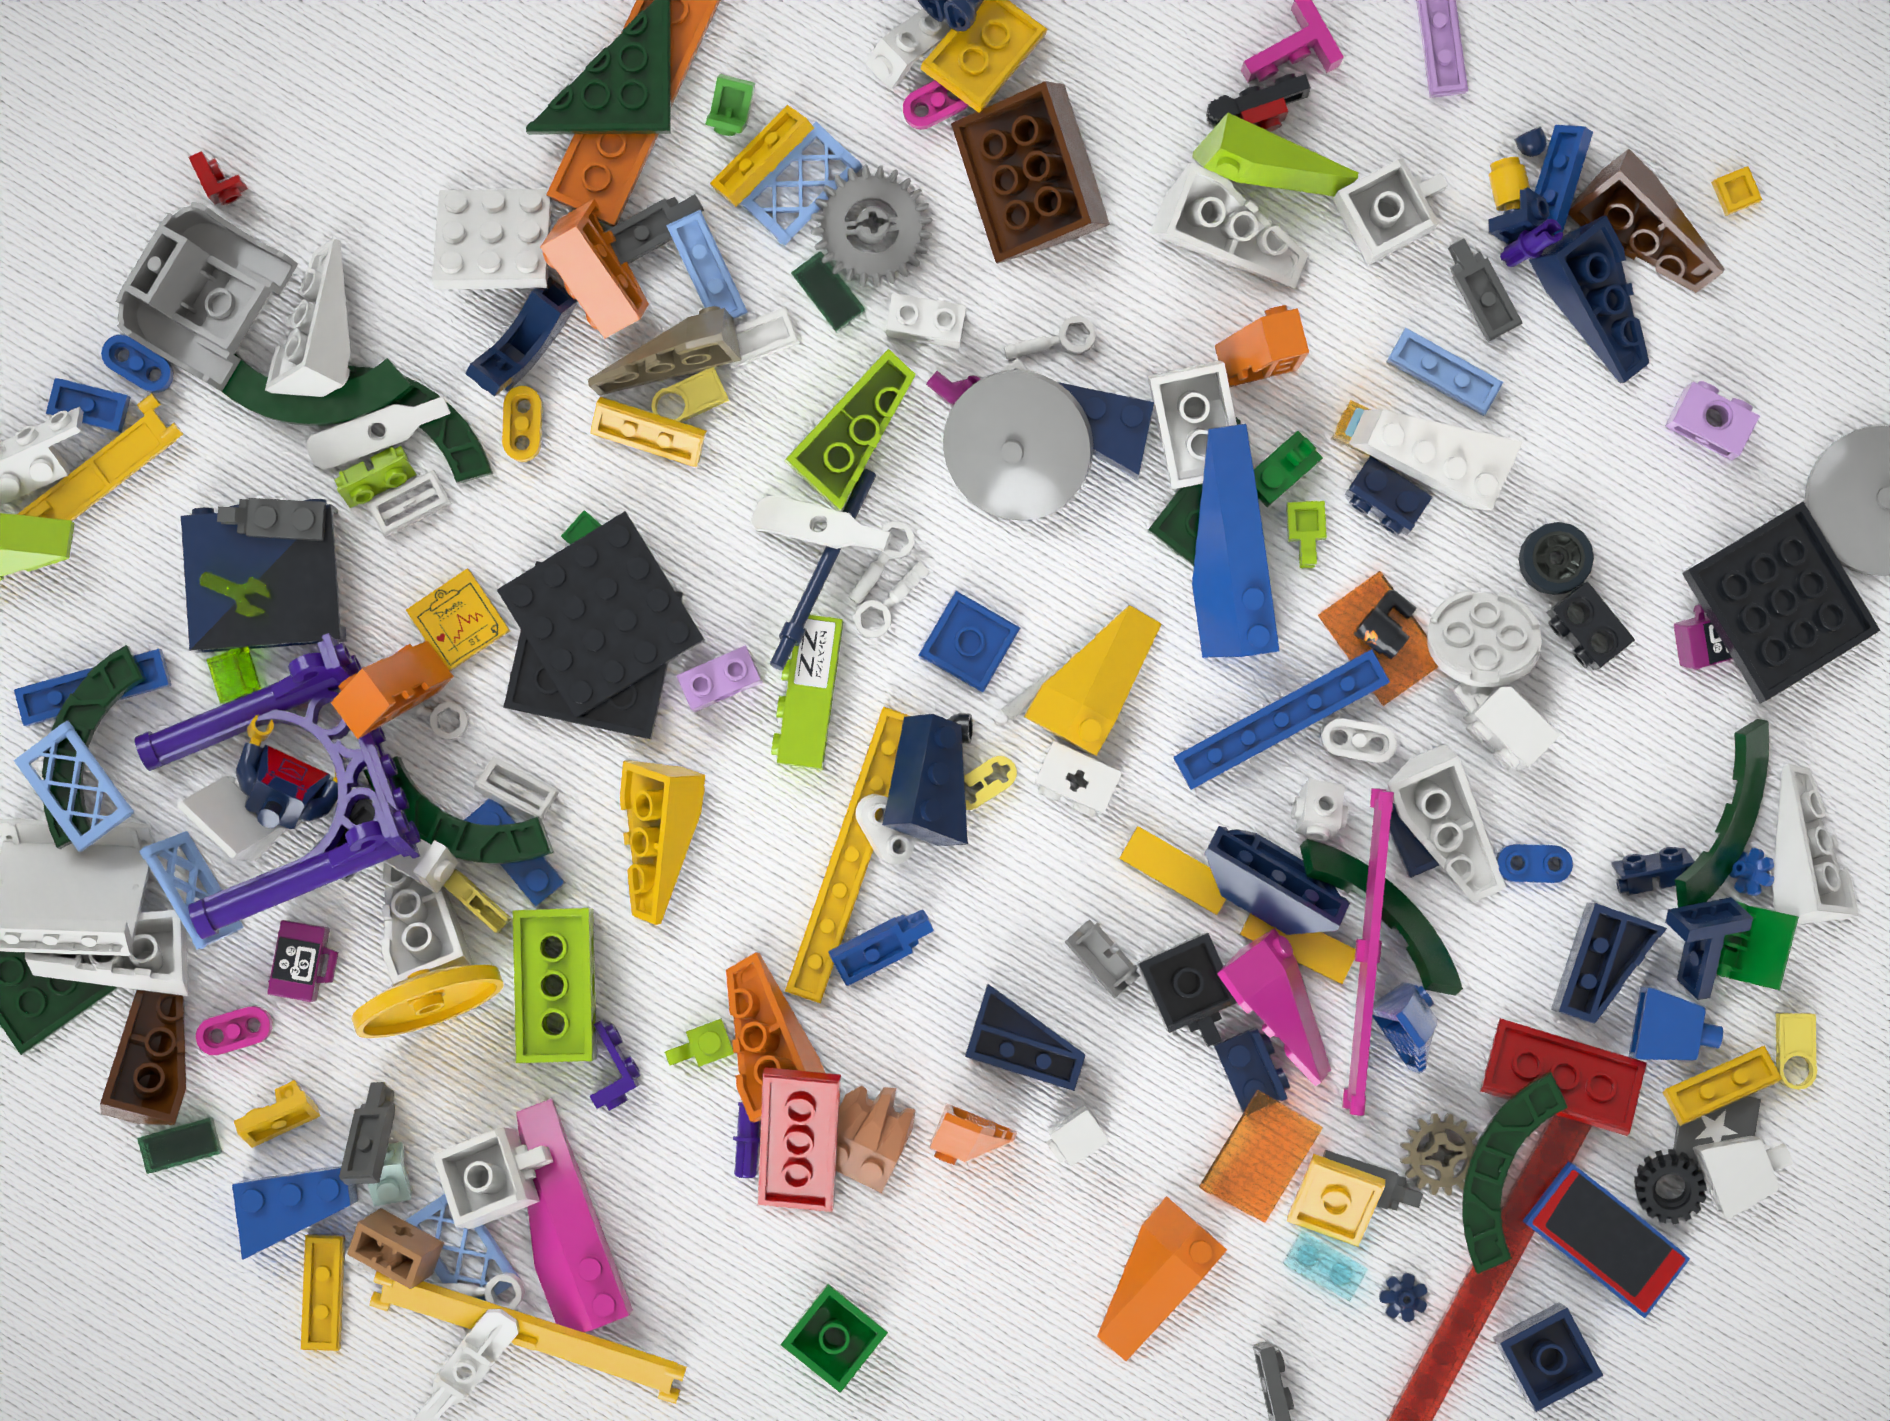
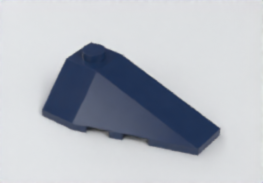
[1529,216,1650,384]

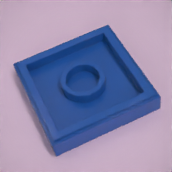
[918,591,1021,693]

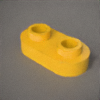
[502,386,543,462]

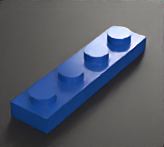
[14,649,172,727]

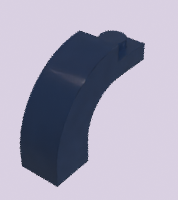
[465,277,578,397]

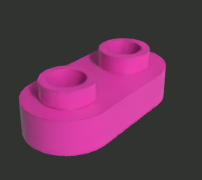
[903,80,969,130]
[196,1006,273,1055]

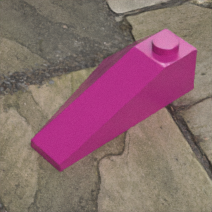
[1217,928,1331,1086]

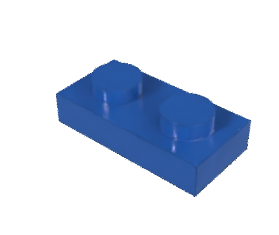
[45,378,131,433]

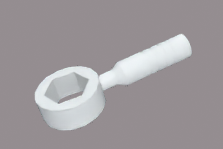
[1004,316,1096,360]
[848,521,915,605]
[854,561,930,639]
[406,702,469,740]
[431,1272,525,1310]

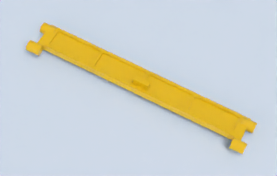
[16,393,183,521]
[369,1271,687,1404]

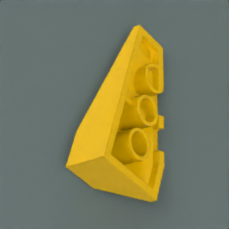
[1024,605,1162,756]
[620,760,705,925]

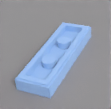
[666,210,748,319]
[1386,328,1504,416]

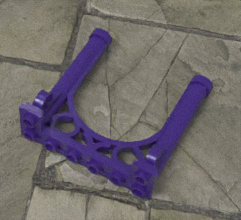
[134,633,421,940]

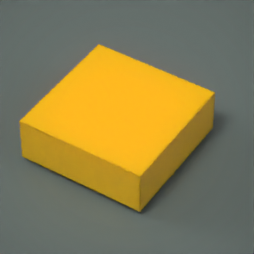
[1711,166,1763,216]

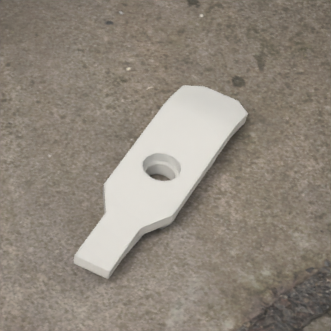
[306,396,451,470]
[751,496,892,551]
[413,1309,520,1421]

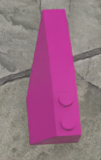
[516,1098,633,1332]

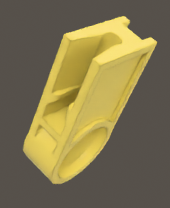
[651,367,729,422]
[444,869,512,933]
[1775,1013,1817,1090]

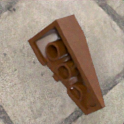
[1568,149,1725,293]
[100,989,186,1125]

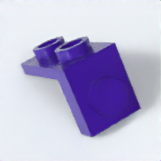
[590,1019,641,1111]

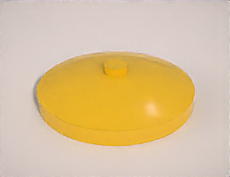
[351,965,504,1038]

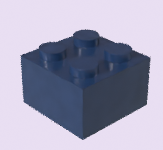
[1492,1302,1604,1412]

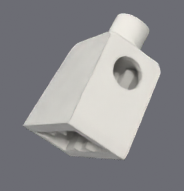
[1693,1136,1793,1220]

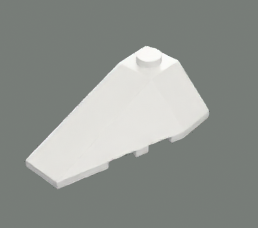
[1387,744,1507,903]
[1772,764,1859,924]

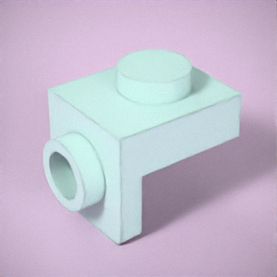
[367,1142,412,1207]

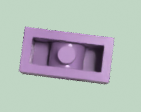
[1665,381,1760,460]
[676,645,763,713]

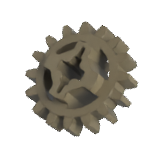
[1399,1113,1478,1196]

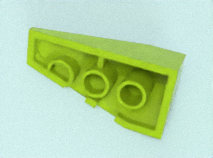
[1192,113,1359,197]
[0,513,75,581]

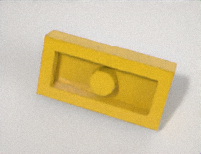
[234,1080,320,1148]

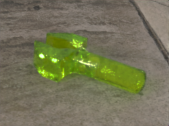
[199,572,272,617]

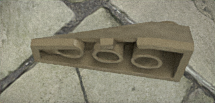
[588,306,741,396]

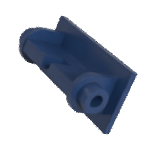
[1611,847,1695,896]

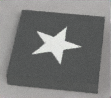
[1673,1096,1761,1165]

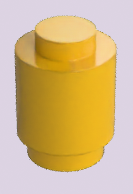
[1488,157,1530,211]

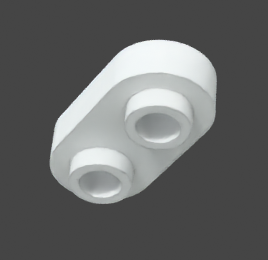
[1321,718,1397,763]
[856,794,914,865]

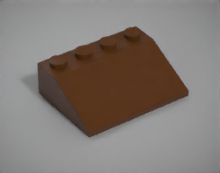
[951,81,1110,264]

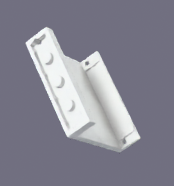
[0,818,154,956]

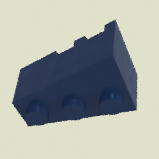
[882,714,968,846]
[1551,903,1667,1024]
[965,983,1086,1091]

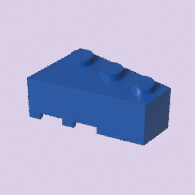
[232,1166,358,1260]

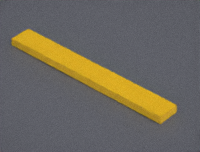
[785,706,910,1004]

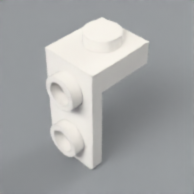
[865,9,951,90]
[383,839,459,894]

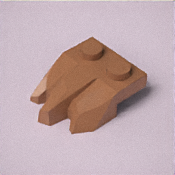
[836,1085,916,1193]

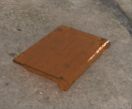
[1317,571,1438,706]
[1199,1090,1323,1223]

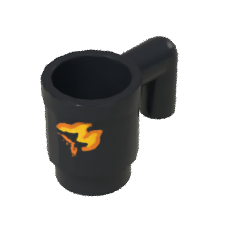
[1353,590,1417,660]

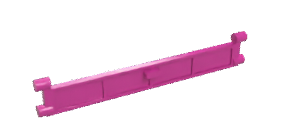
[1342,788,1394,1116]

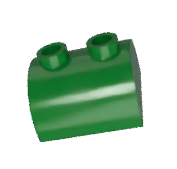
[780,1283,888,1393]

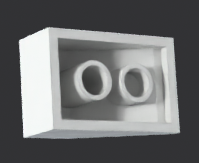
[1147,361,1237,489]
[176,776,287,861]

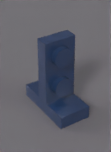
[1665,897,1753,1000]

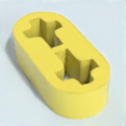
[964,756,1017,810]

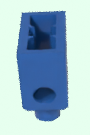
[1628,986,1723,1060]

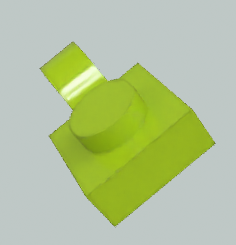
[1286,501,1327,568]
[664,1018,734,1067]

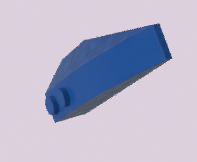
[1192,423,1280,658]
[1372,982,1438,1074]

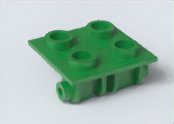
[1716,901,1799,991]

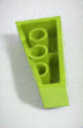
[784,349,916,511]

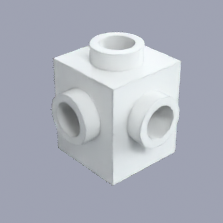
[1291,778,1349,841]

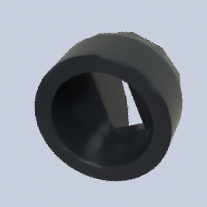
[948,713,973,743]

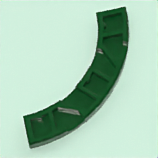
[222,352,414,426]
[347,365,493,484]
[42,645,146,849]
[1675,719,1770,907]
[363,756,554,864]
[1300,839,1463,996]
[1462,1071,1568,1274]

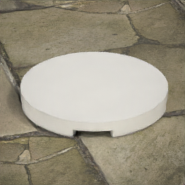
[1427,590,1542,687]

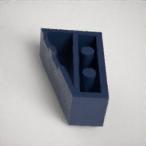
[1057,382,1154,481]

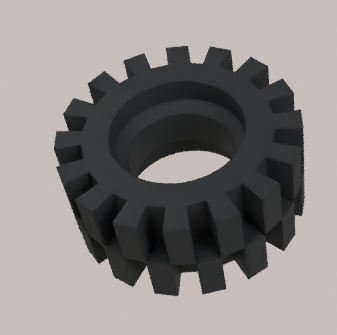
[1634,1149,1707,1224]

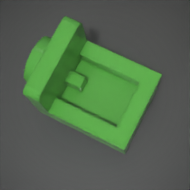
[705,74,756,136]

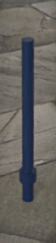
[769,469,876,671]

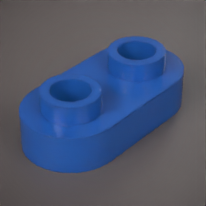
[101,335,174,393]
[1496,844,1573,883]

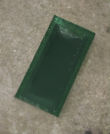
[791,250,866,334]
[137,1117,222,1174]

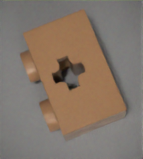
[347,1208,444,1289]

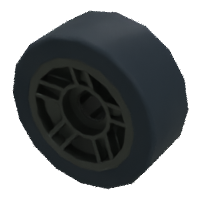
[1518,522,1594,595]

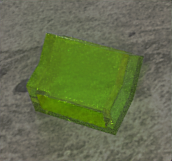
[206,647,261,704]

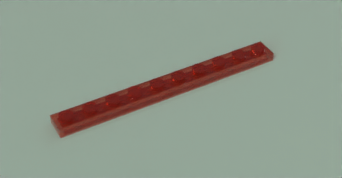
[1386,1114,1592,1421]

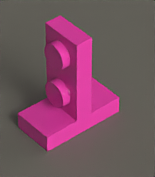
[1241,0,1344,83]

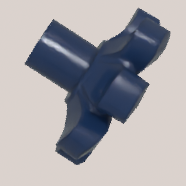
[1379,1272,1427,1322]

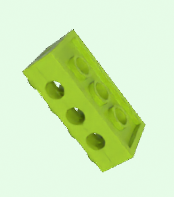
[512,908,597,1063]

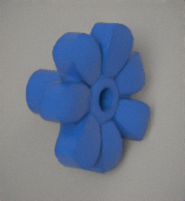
[1729,848,1774,896]

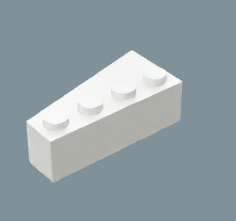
[1349,409,1523,510]
[25,910,189,996]

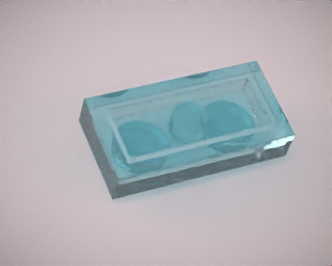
[1282,1230,1368,1302]

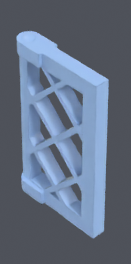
[740,121,863,246]
[13,721,134,852]
[139,831,244,950]
[405,1194,520,1301]

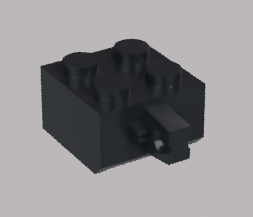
[1136,932,1237,1047]

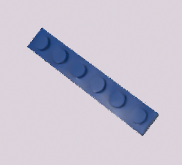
[1173,649,1390,791]

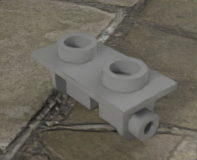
[1065,919,1140,999]

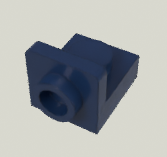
[1488,187,1549,245]

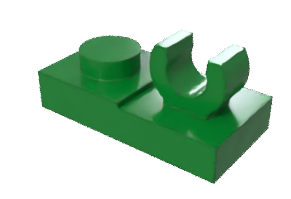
[1254,431,1323,508]

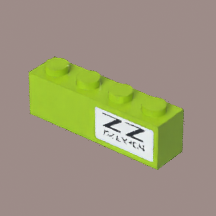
[771,615,844,770]

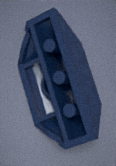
[1205,826,1350,935]

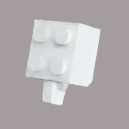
[1333,158,1448,265]
[1453,682,1561,771]
[433,1127,553,1229]

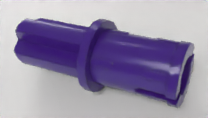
[1500,219,1563,267]
[733,1102,760,1179]

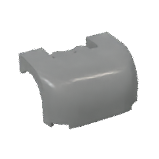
[115,202,299,392]

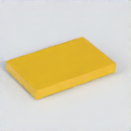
[921,0,1048,113]

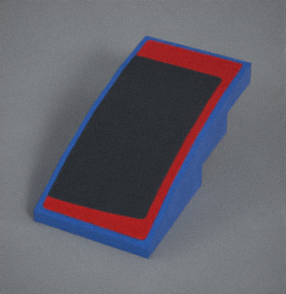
[1523,1161,1691,1318]

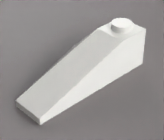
[1150,163,1308,289]
[265,238,351,397]
[382,862,474,986]

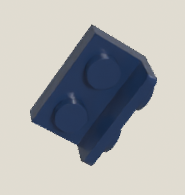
[1344,456,1433,536]
[1213,1027,1290,1116]

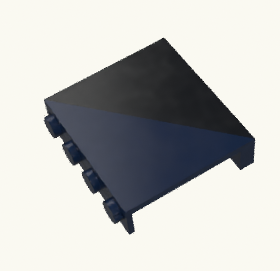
[181,499,347,653]

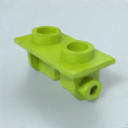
[334,445,417,508]

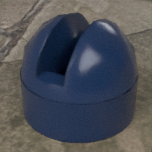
[1514,126,1547,157]

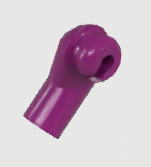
[926,371,981,405]

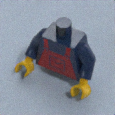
[235,715,345,830]

